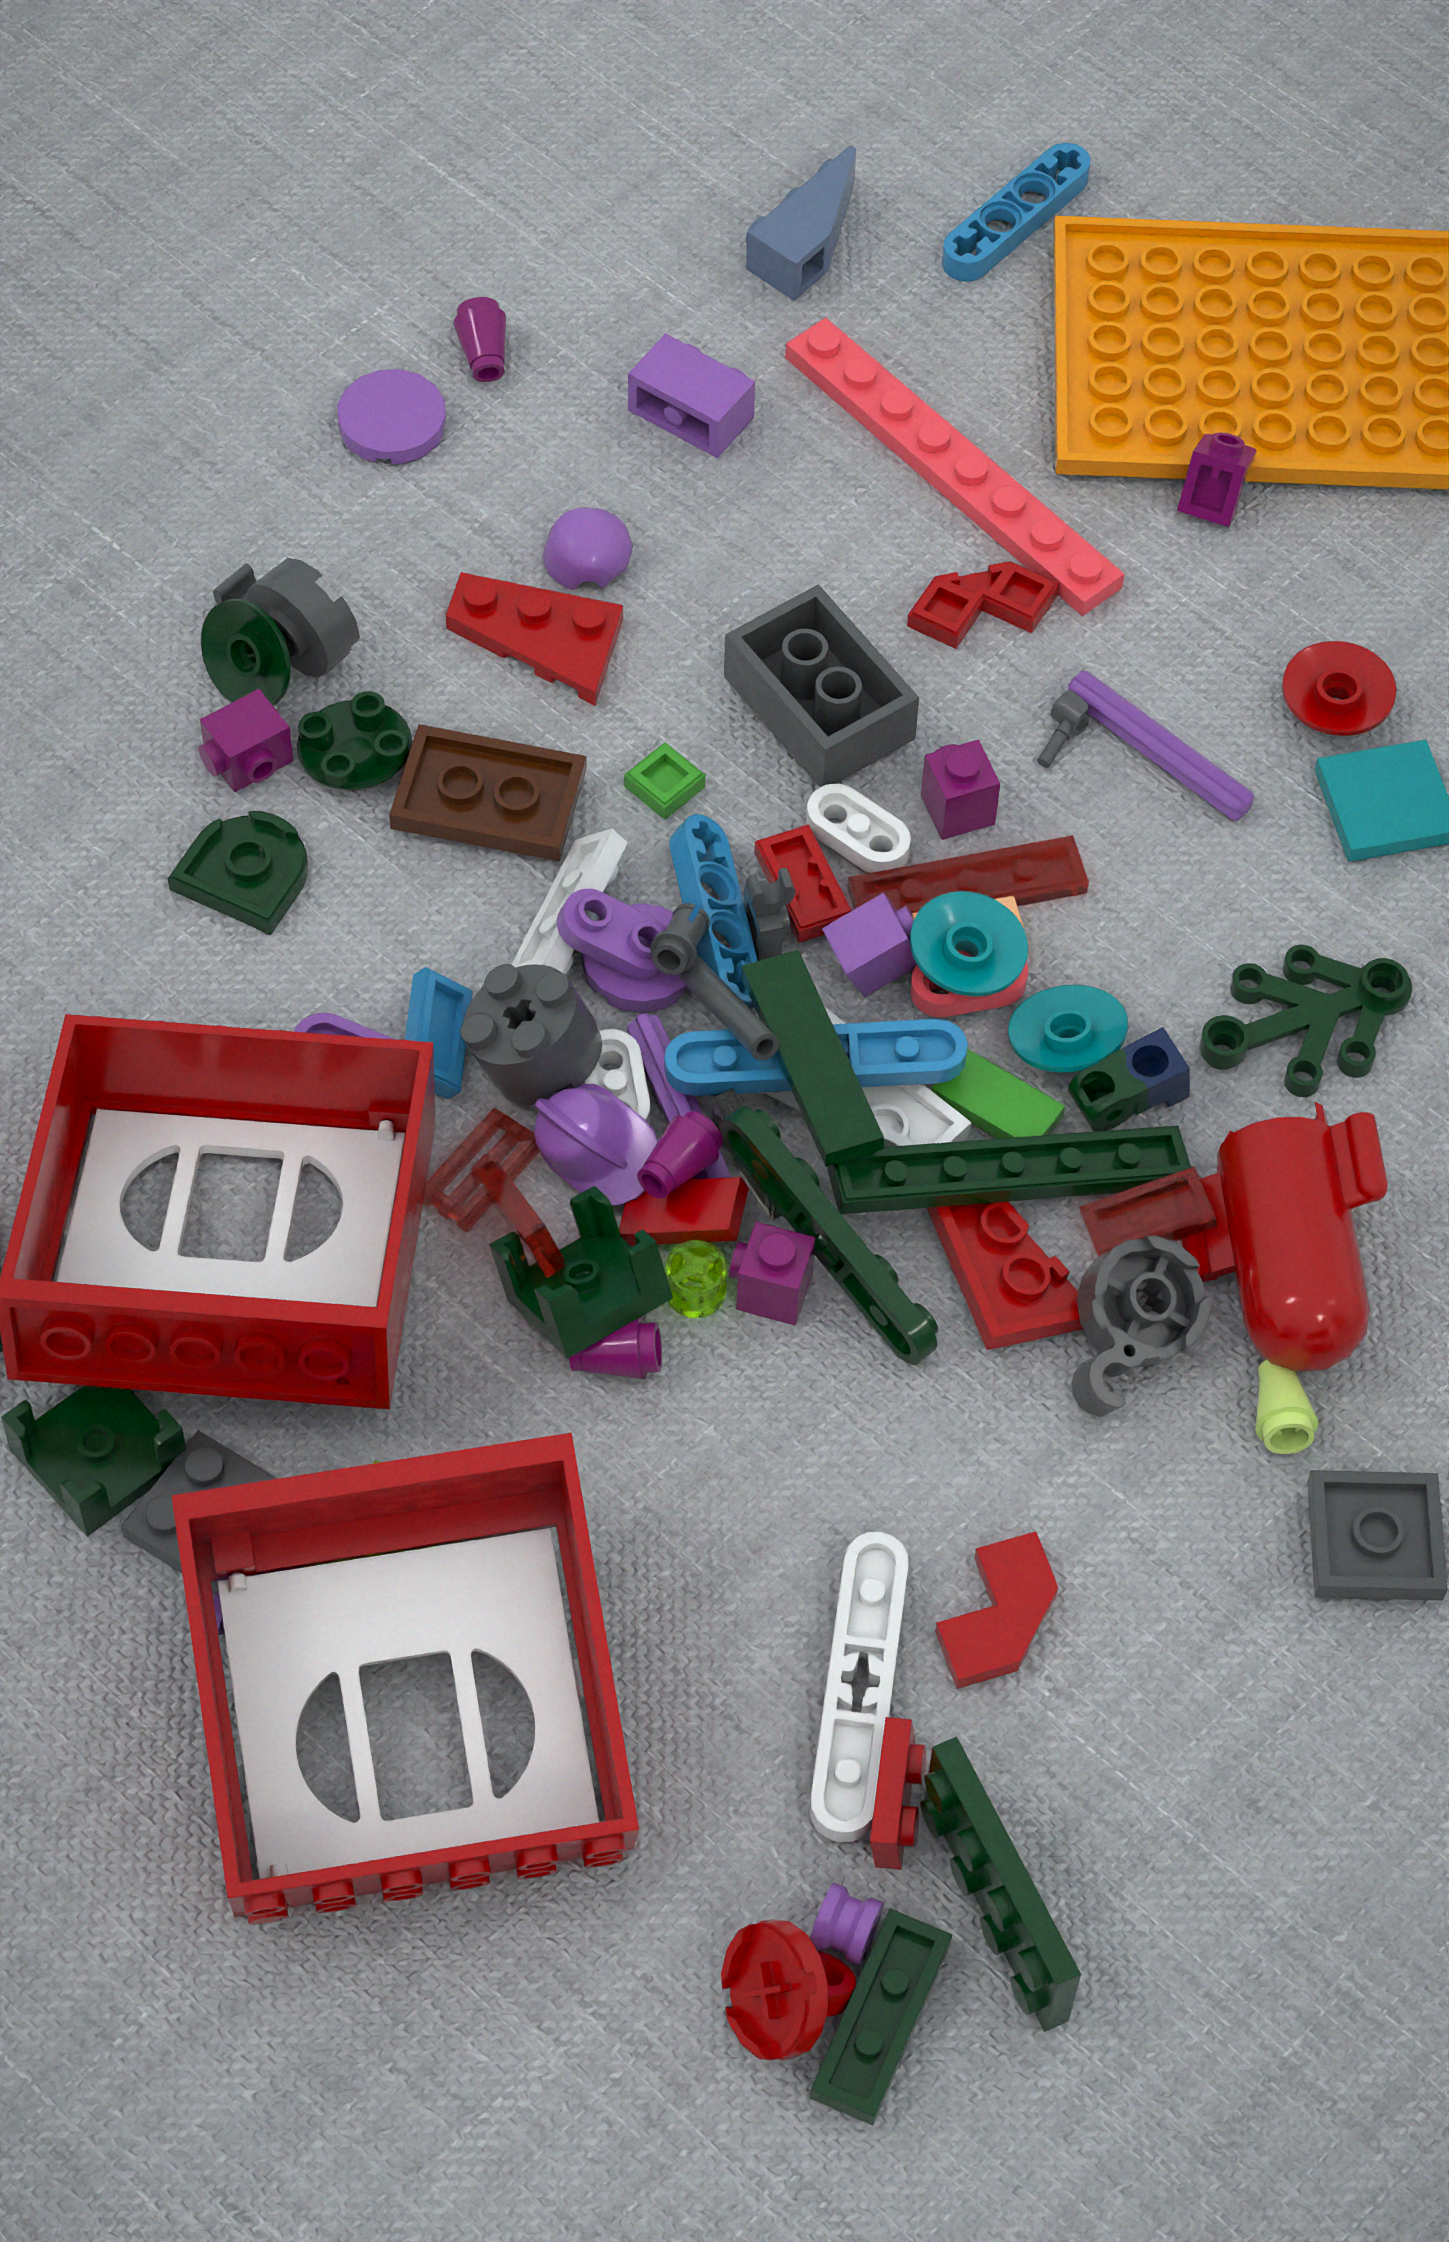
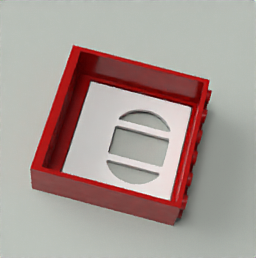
[0,1014,436,1410]
[171,1432,639,1925]

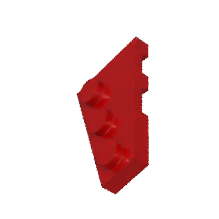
[446,572,623,706]
[927,1201,1083,1350]

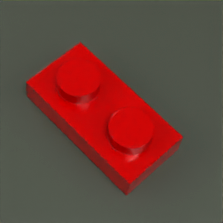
[870,1717,926,1870]

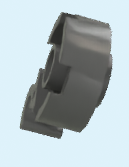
[213,558,360,678]
[1071,1236,1212,1417]

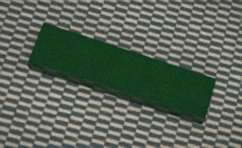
[741,950,884,1167]

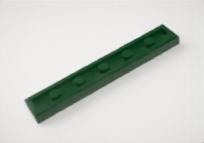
[827,1125,1194,1214]

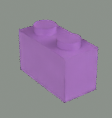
[628,333,755,458]

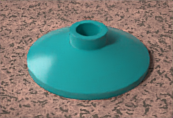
[910,891,1028,997]
[1008,985,1129,1072]

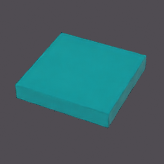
[1314,739,1449,862]

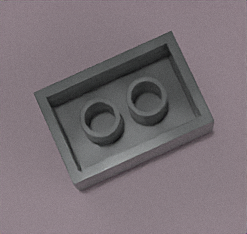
[724,584,919,788]

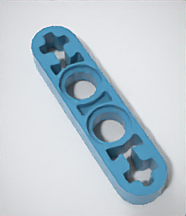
[942,143,1091,282]
[669,814,758,1009]

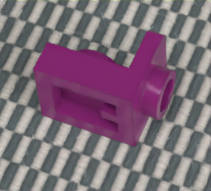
[1177,432,1257,527]

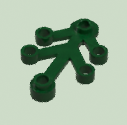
[1199,944,1412,1097]

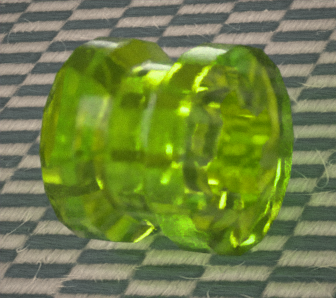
[666,1240,727,1318]

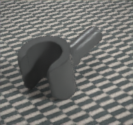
[1037,690,1089,768]

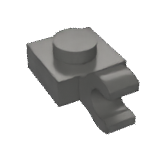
[744,867,796,961]

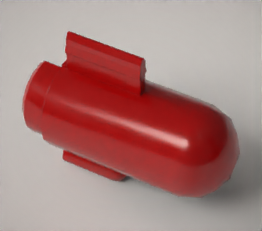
[1174,1101,1388,1373]

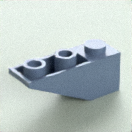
[745,145,856,301]

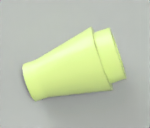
[1255,1360,1319,1454]

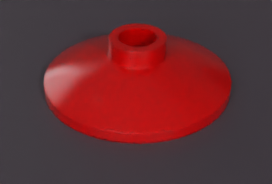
[1282,641,1397,736]

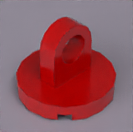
[721,1919,856,2060]

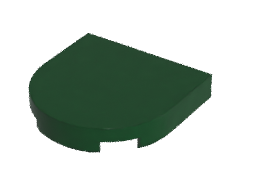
[168,811,308,935]

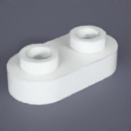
[806,784,911,875]
[583,1029,650,1124]

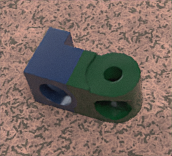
[1068,1027,1190,1131]

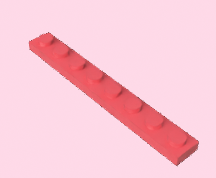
[785,317,1125,616]

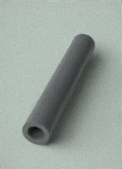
[676,954,779,1061]

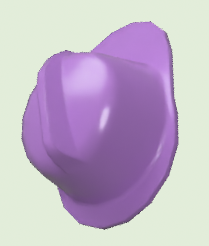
[534,1084,658,1205]

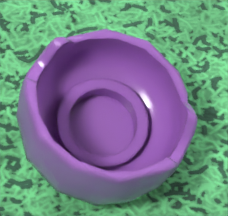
[542,507,633,590]

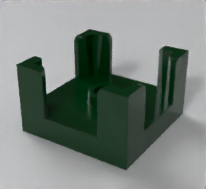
[489,1186,673,1359]
[1,1385,187,1537]

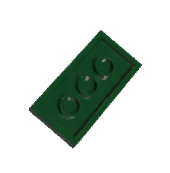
[920,1736,1081,2032]

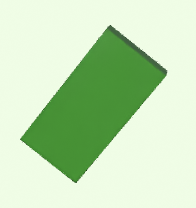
[931,1048,1065,1139]

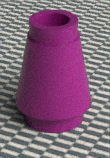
[453,297,506,382]
[637,1111,723,1199]
[569,1317,662,1380]

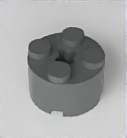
[460,964,603,1105]

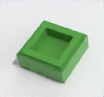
[624,742,706,820]

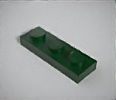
[810,1908,953,2126]

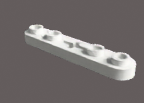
[810,1532,909,1843]

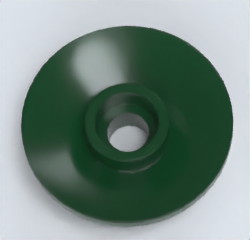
[201,599,291,706]

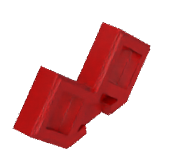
[907,561,1059,649]
[935,1531,1058,1689]

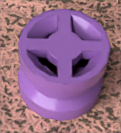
[810,1882,884,1966]

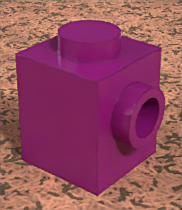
[198,689,293,793]
[921,739,1000,840]
[729,1221,816,1326]

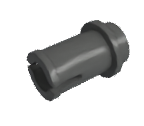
[650,903,710,975]

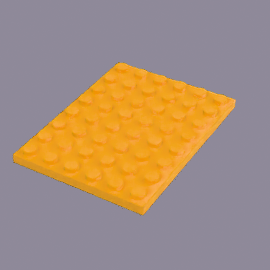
[1053,216,1449,489]

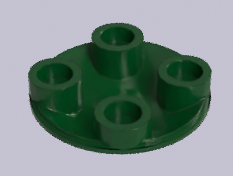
[297,691,412,790]

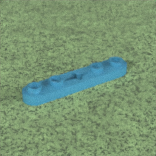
[664,1019,968,1096]

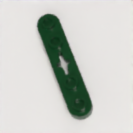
[720,1106,938,1365]

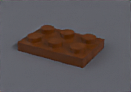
[389,724,587,862]

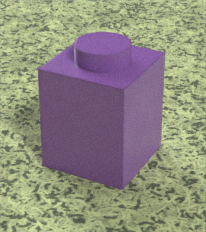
[822,892,917,997]

